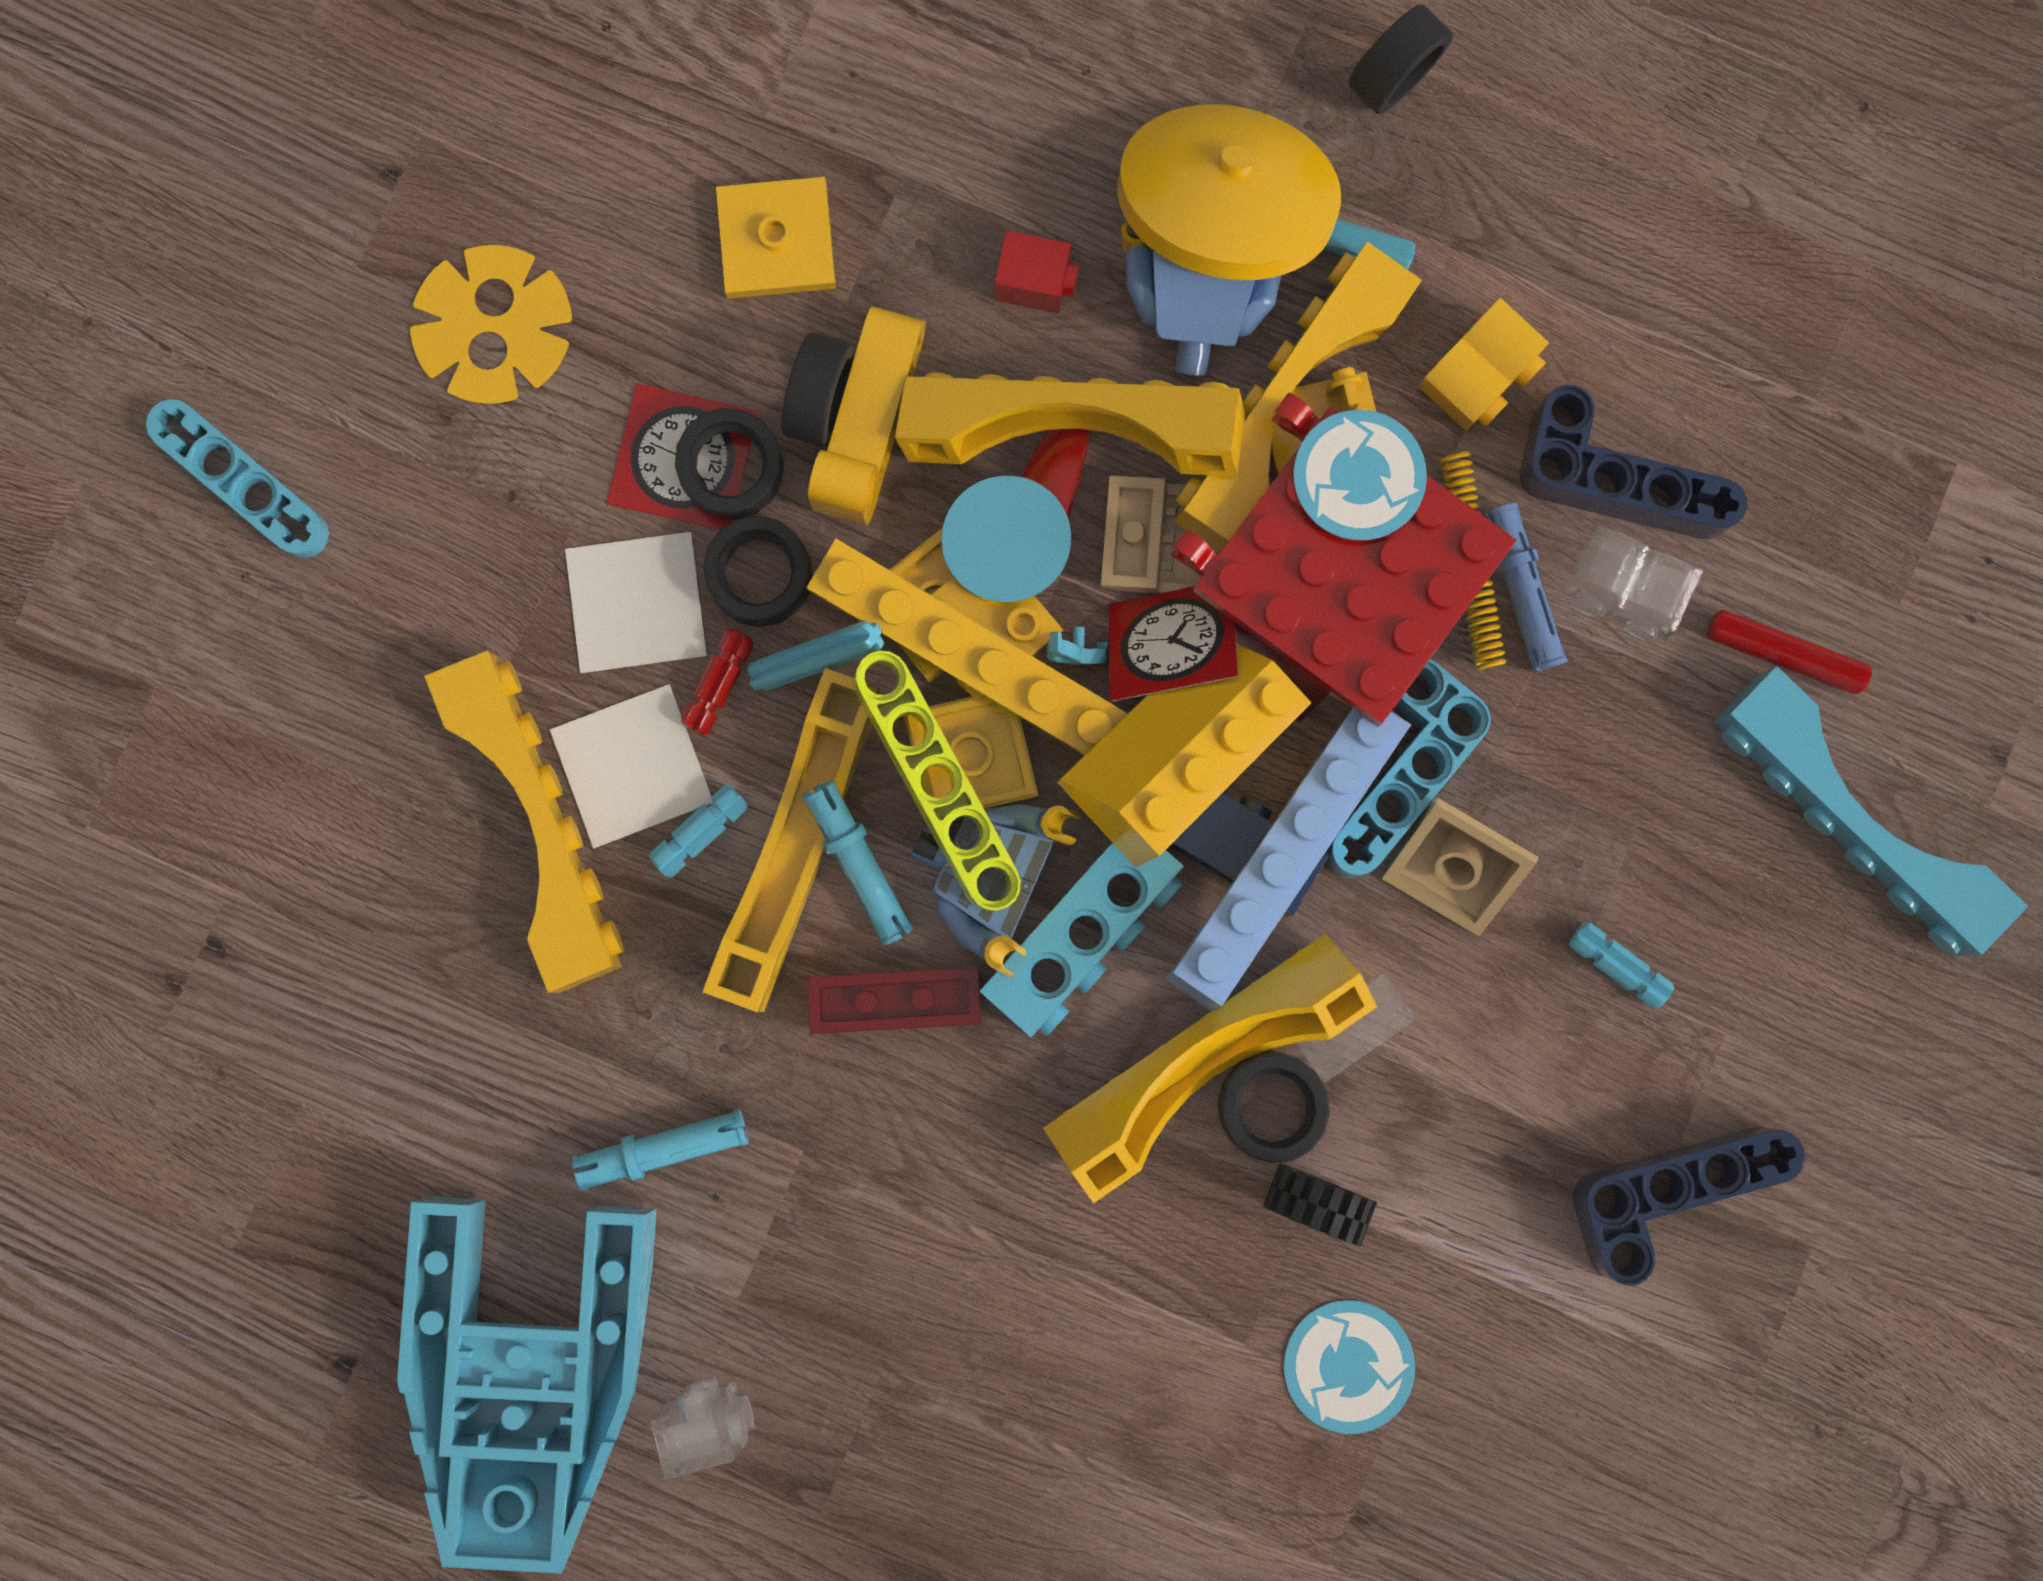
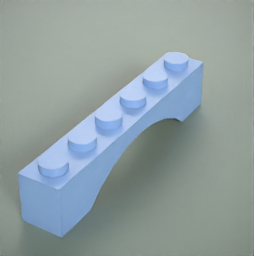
[1165,706,1411,1012]

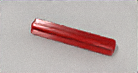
[1707,610,1873,694]

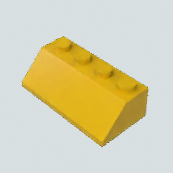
[1057,644,1311,867]

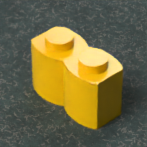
[1418,298,1549,431]

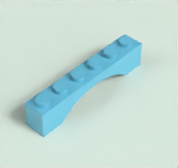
[1713,666,2028,956]

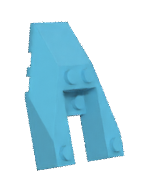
[397,1196,657,1574]

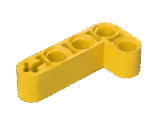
[808,306,926,526]

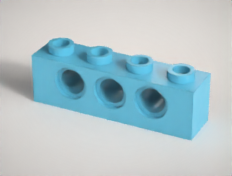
[980,843,1184,1037]

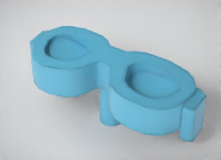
[1047,627,1109,665]

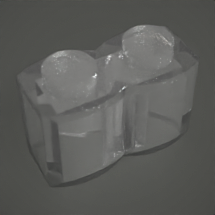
[1563,525,1702,642]

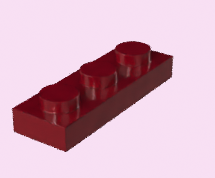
[807,967,982,1034]

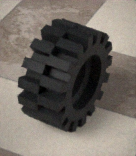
[1263,1163,1377,1246]

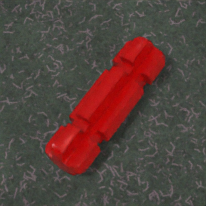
[681,628,754,735]

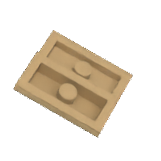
[1101,476,1219,595]

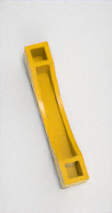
[1173,241,1422,554]
[895,372,1245,477]
[806,539,1128,756]
[424,650,624,993]
[702,668,882,1012]
[1043,934,1377,1204]

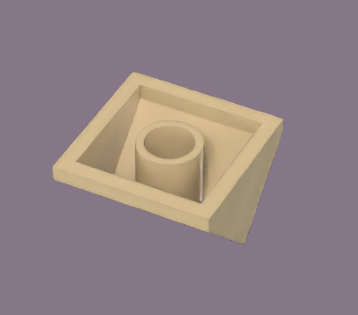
[1382,798,1538,937]

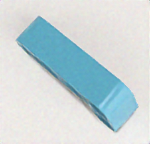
[1325,660,1491,879]

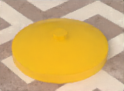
[1117,104,1341,280]

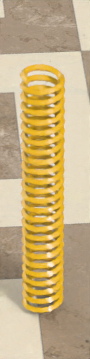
[1439,451,1507,672]

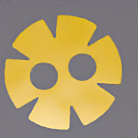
[410,245,572,404]

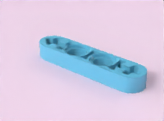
[146,399,329,559]

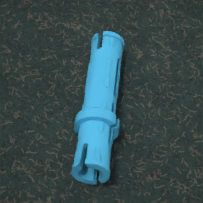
[801,779,913,945]
[572,1109,749,1192]

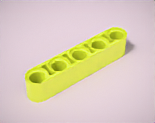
[854,650,1021,910]

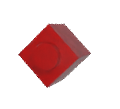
[995,230,1079,314]

